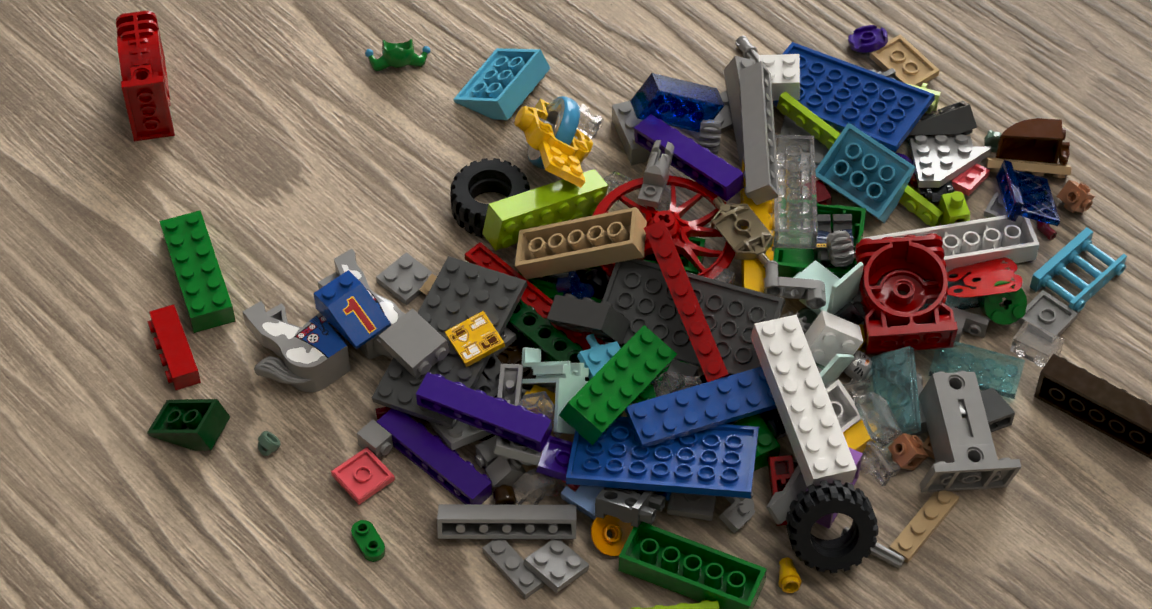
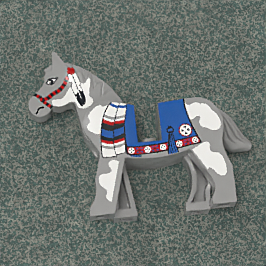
[243,249,405,392]

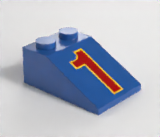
[314,270,391,349]

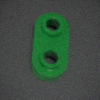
[351,520,385,562]

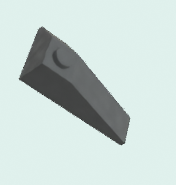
[909,101,977,135]

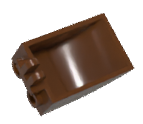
[996,118,1070,165]

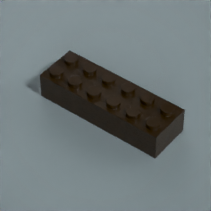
[1034,354,1152,459]

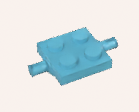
[577,334,621,380]

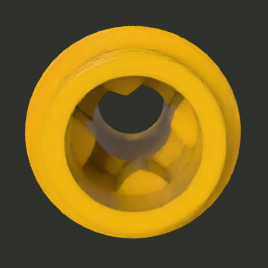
[778,557,802,593]

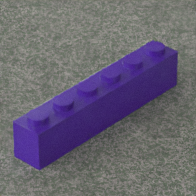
[634,114,744,201]
[416,372,552,453]
[376,408,492,504]

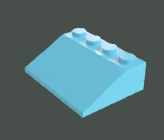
[453,48,550,120]
[813,122,916,223]

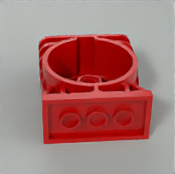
[116,11,175,142]
[854,233,958,354]

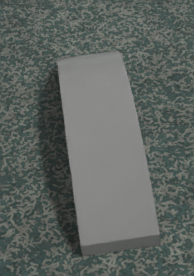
[766,458,807,525]

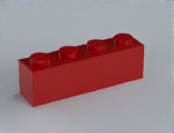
[147,304,201,391]

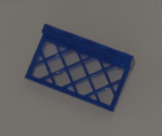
[996,160,1060,226]

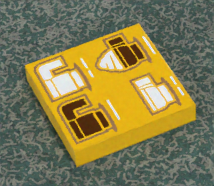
[445,311,505,367]

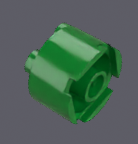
[978,281,1027,325]

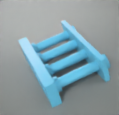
[1030,227,1127,312]

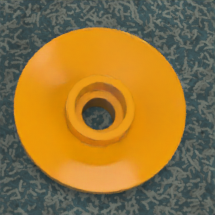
[591,515,633,556]

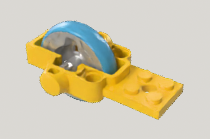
[514,96,593,188]

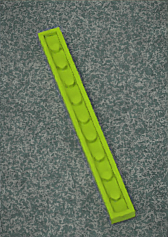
[777,92,944,227]

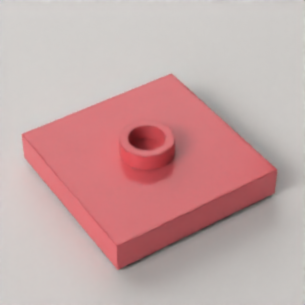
[331,447,395,505]

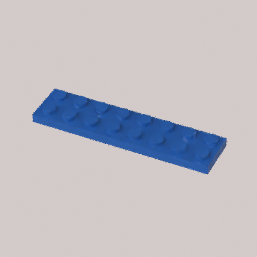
[625,367,777,449]

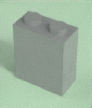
[379,308,450,379]

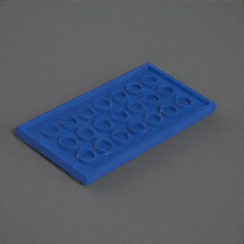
[773,42,935,152]
[566,416,759,499]

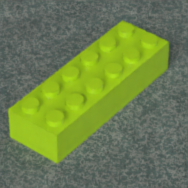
[482,169,608,251]

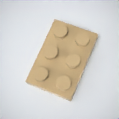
[869,34,940,87]

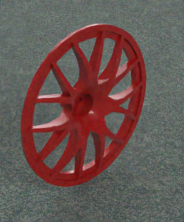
[592,175,738,280]

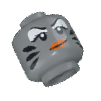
[844,350,876,383]

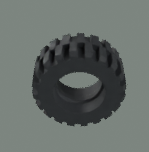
[450,158,530,238]
[786,480,879,573]

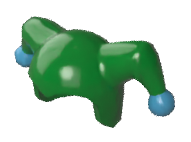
[365,39,431,71]

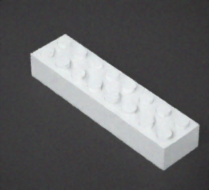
[863,212,1039,286]
[750,315,857,487]

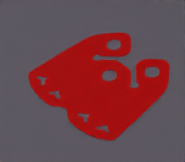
[947,257,1022,298]

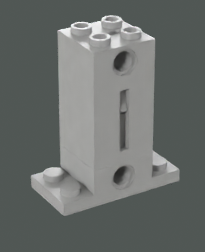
[919,370,1021,493]

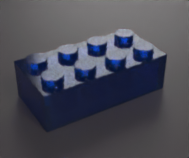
[630,73,724,133]

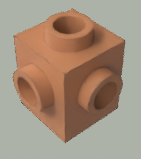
[1056,180,1095,213]
[887,433,928,470]

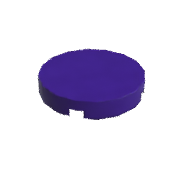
[848,25,888,53]

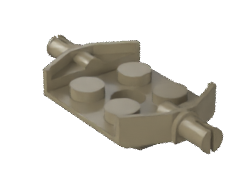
[711,197,773,267]

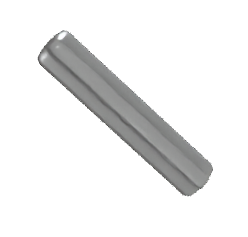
[840,527,905,568]

